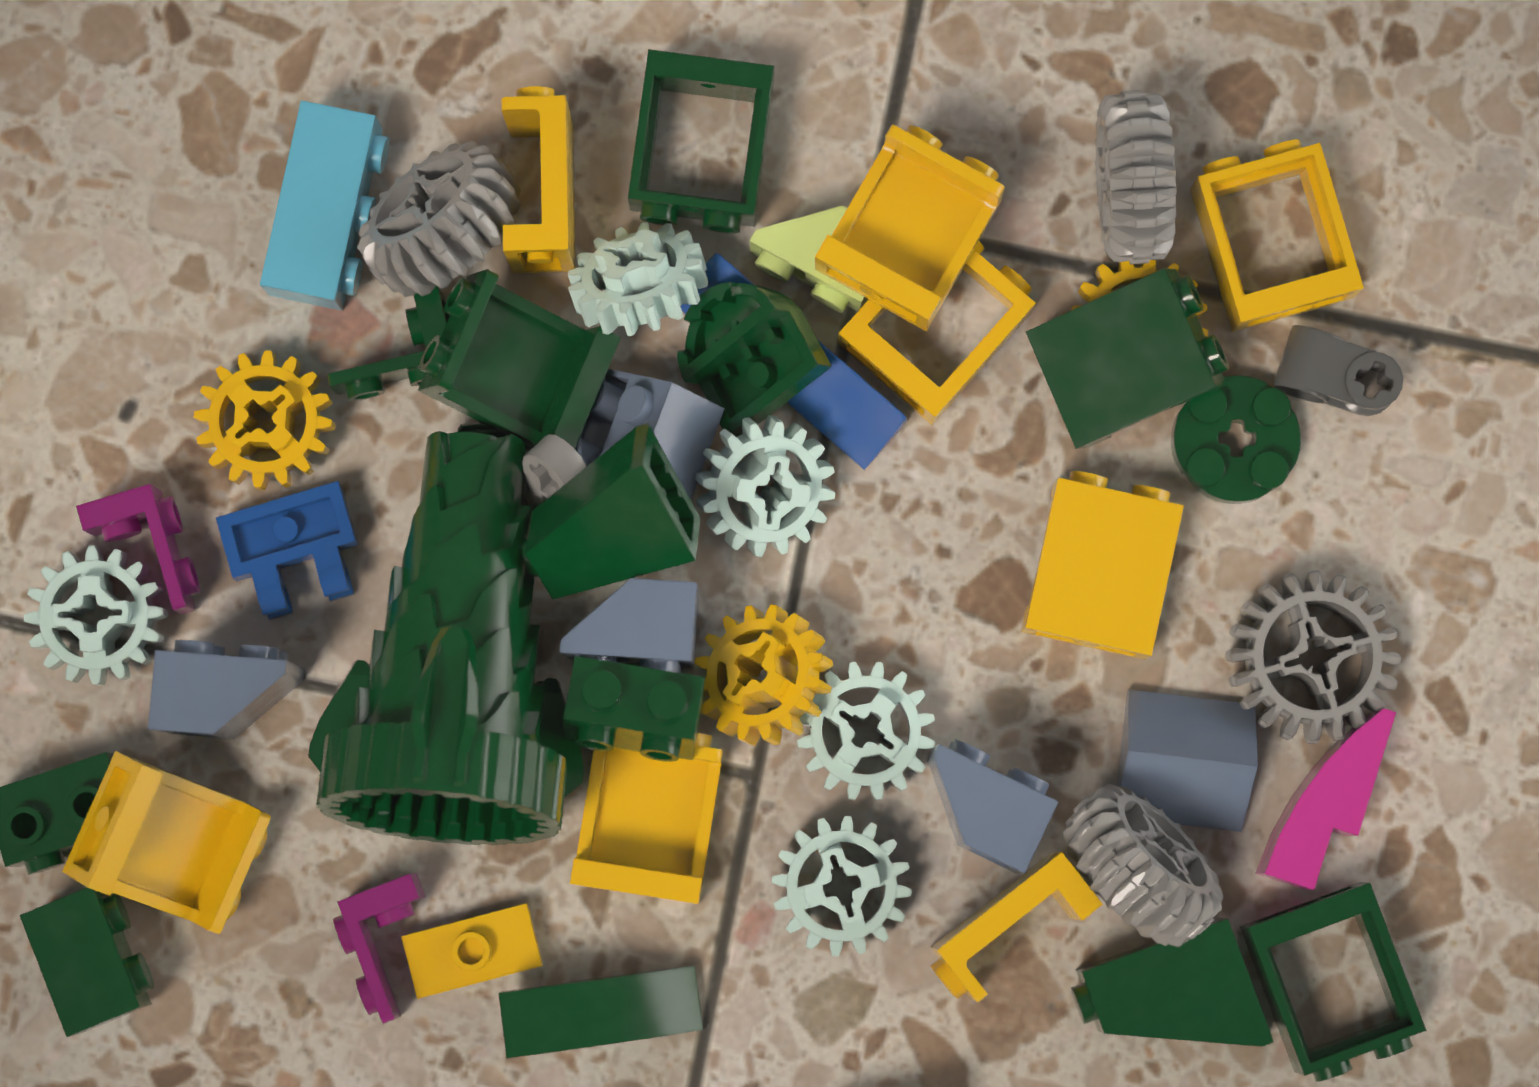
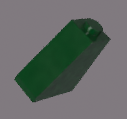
[522,423,700,600]
[1071,917,1274,1047]

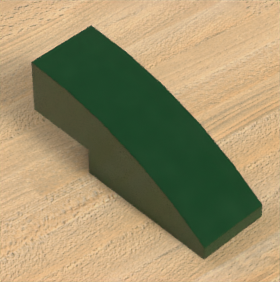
[498,965,703,1059]

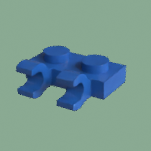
[216,481,359,620]

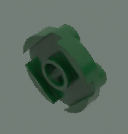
[1171,375,1301,504]

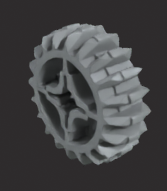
[1095,90,1177,264]
[357,141,521,297]
[1225,570,1401,744]
[1063,784,1224,947]

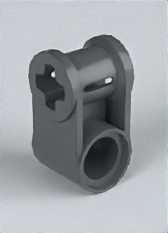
[1272,325,1404,416]

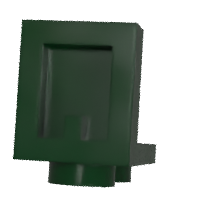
[327,286,449,401]

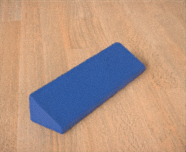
[680,252,907,470]

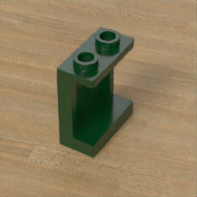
[1026,268,1229,449]
[418,269,621,449]

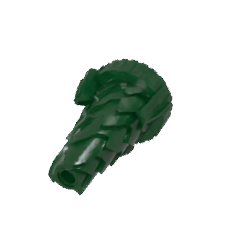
[308,431,584,845]

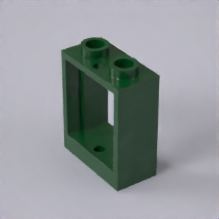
[628,49,774,234]
[1239,882,1427,1082]

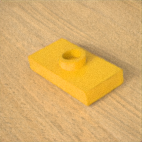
[401,903,544,999]

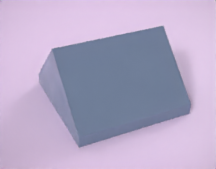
[1117,689,1258,832]

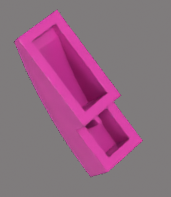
[1255,708,1396,890]

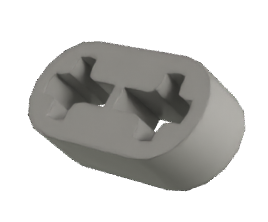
[522,434,586,511]

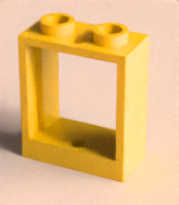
[1190,139,1364,332]
[837,241,1036,425]

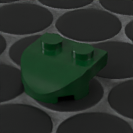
[677,282,832,437]

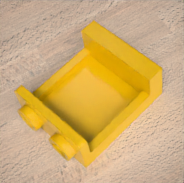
[501,86,576,273]
[815,124,1005,332]
[1021,471,1184,660]
[570,733,723,904]
[62,751,271,934]
[930,852,1103,1003]

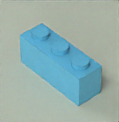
[260,100,389,311]

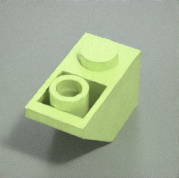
[749,205,867,313]

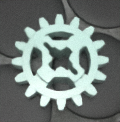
[568,222,708,336]
[695,415,835,557]
[24,545,168,686]
[797,662,935,800]
[772,816,912,957]

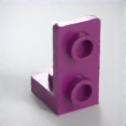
[76,484,201,614]
[333,873,426,1024]

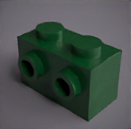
[563,656,705,762]
[0,752,114,875]
[19,887,154,1037]

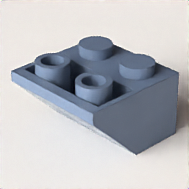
[575,369,725,500]
[560,578,699,673]
[148,640,305,739]
[927,739,1059,873]

